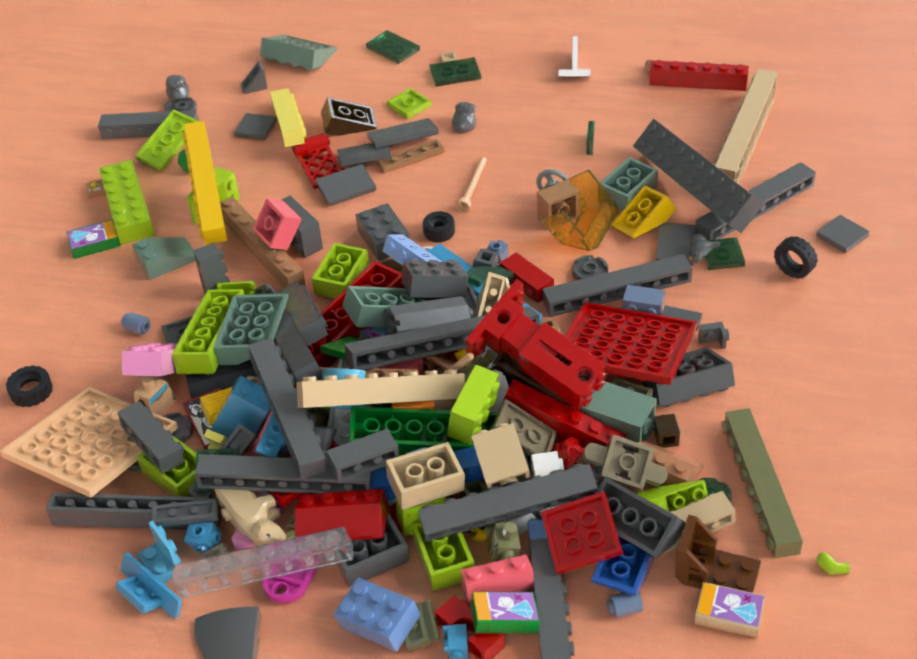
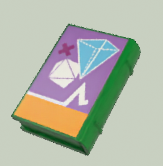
[66,219,121,259]
[470,592,540,634]

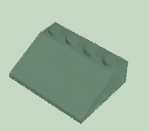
[260,35,337,71]
[213,293,289,365]

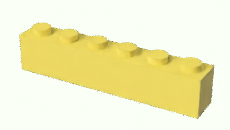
[270,88,307,147]

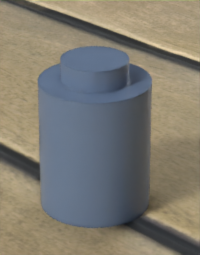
[606,592,643,618]

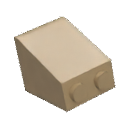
[471,423,530,489]

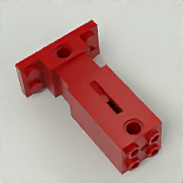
[465,279,606,411]

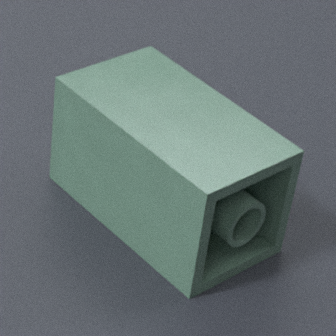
[569,382,657,442]

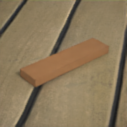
[377,139,444,173]

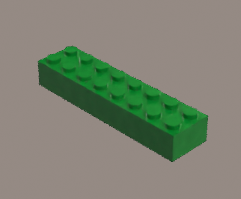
[350,407,498,456]

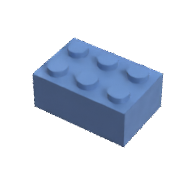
[333,577,421,652]

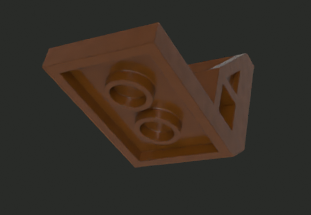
[675,515,761,593]

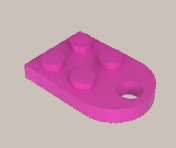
[263,540,325,604]

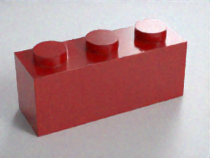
[500,252,554,303]

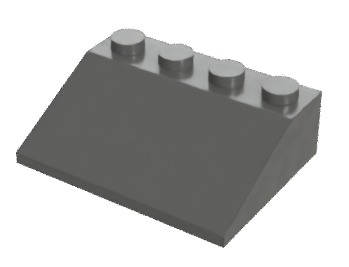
[642,347,735,407]

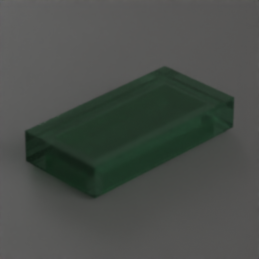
[586,121,595,155]

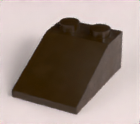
[321,97,377,136]

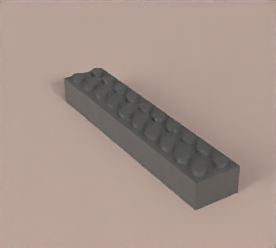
[633,119,764,233]

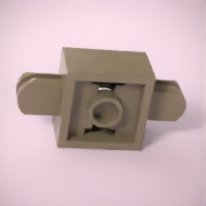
[582,435,668,494]

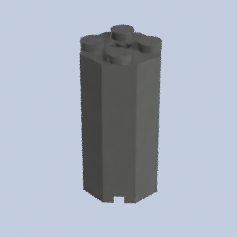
[382,296,473,335]

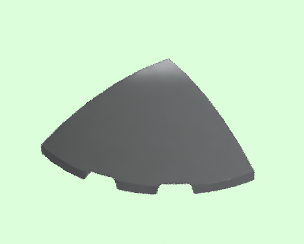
[194,606,261,659]

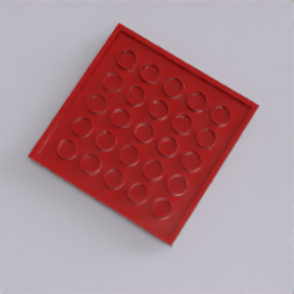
[564,302,697,385]

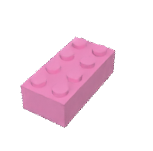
[122,343,177,376]

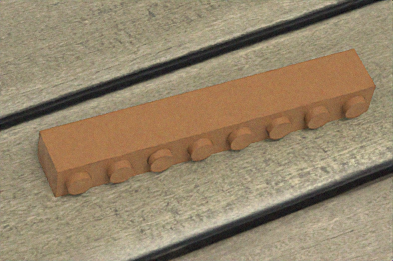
[220,196,306,288]

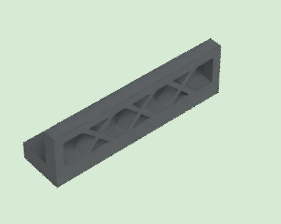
[188,423,257,497]

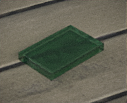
[366,30,420,64]
[429,57,481,87]

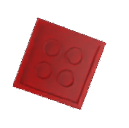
[541,491,623,575]

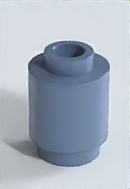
[121,312,151,335]

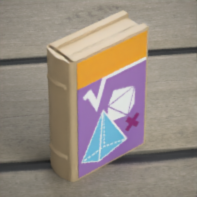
[694,582,765,638]

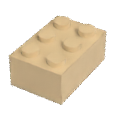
[386,442,465,510]

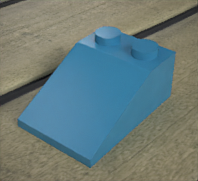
[211,376,270,439]

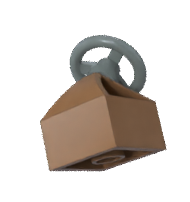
[536,169,579,230]

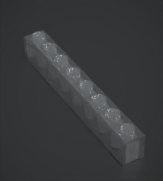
[172,527,353,597]

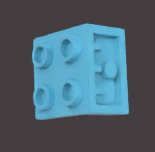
[136,521,182,584]

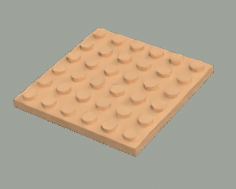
[0,387,178,498]

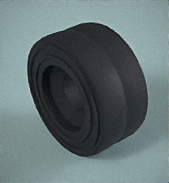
[423,211,455,242]

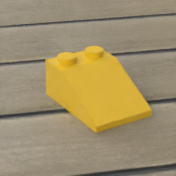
[611,185,677,238]

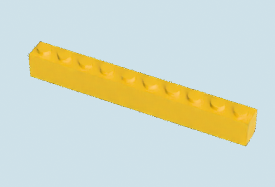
[182,121,227,245]

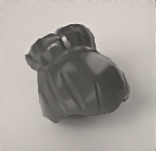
[165,75,189,100]
[452,102,476,133]

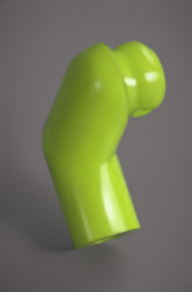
[817,552,850,575]

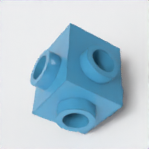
[184,521,222,553]

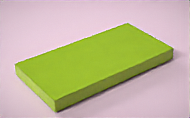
[135,109,199,172]

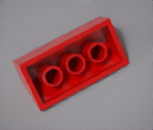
[295,489,389,544]

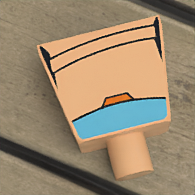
[134,376,176,416]

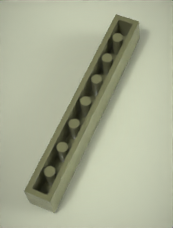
[722,408,803,558]

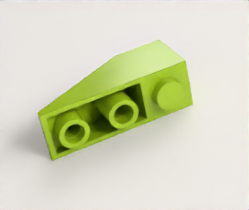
[638,480,708,512]

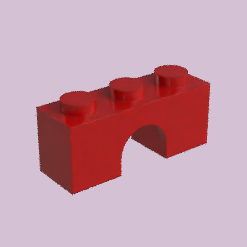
[435,594,505,659]

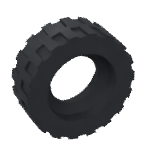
[774,236,818,279]
[6,365,53,407]

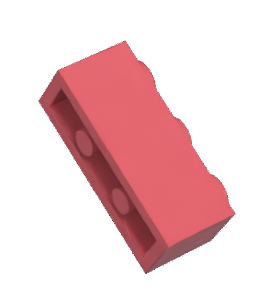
[461,554,534,605]

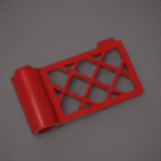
[292,133,345,189]

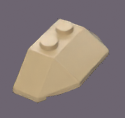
[473,272,511,318]

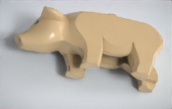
[214,489,286,551]

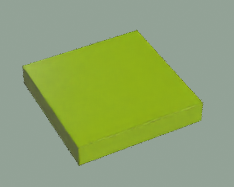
[387,88,432,119]

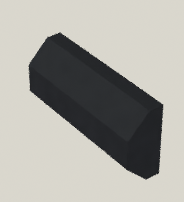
[185,359,257,399]

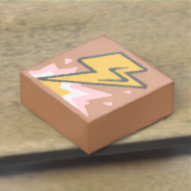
[85,179,105,198]

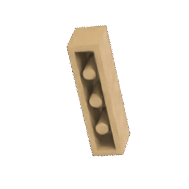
[660,491,736,556]

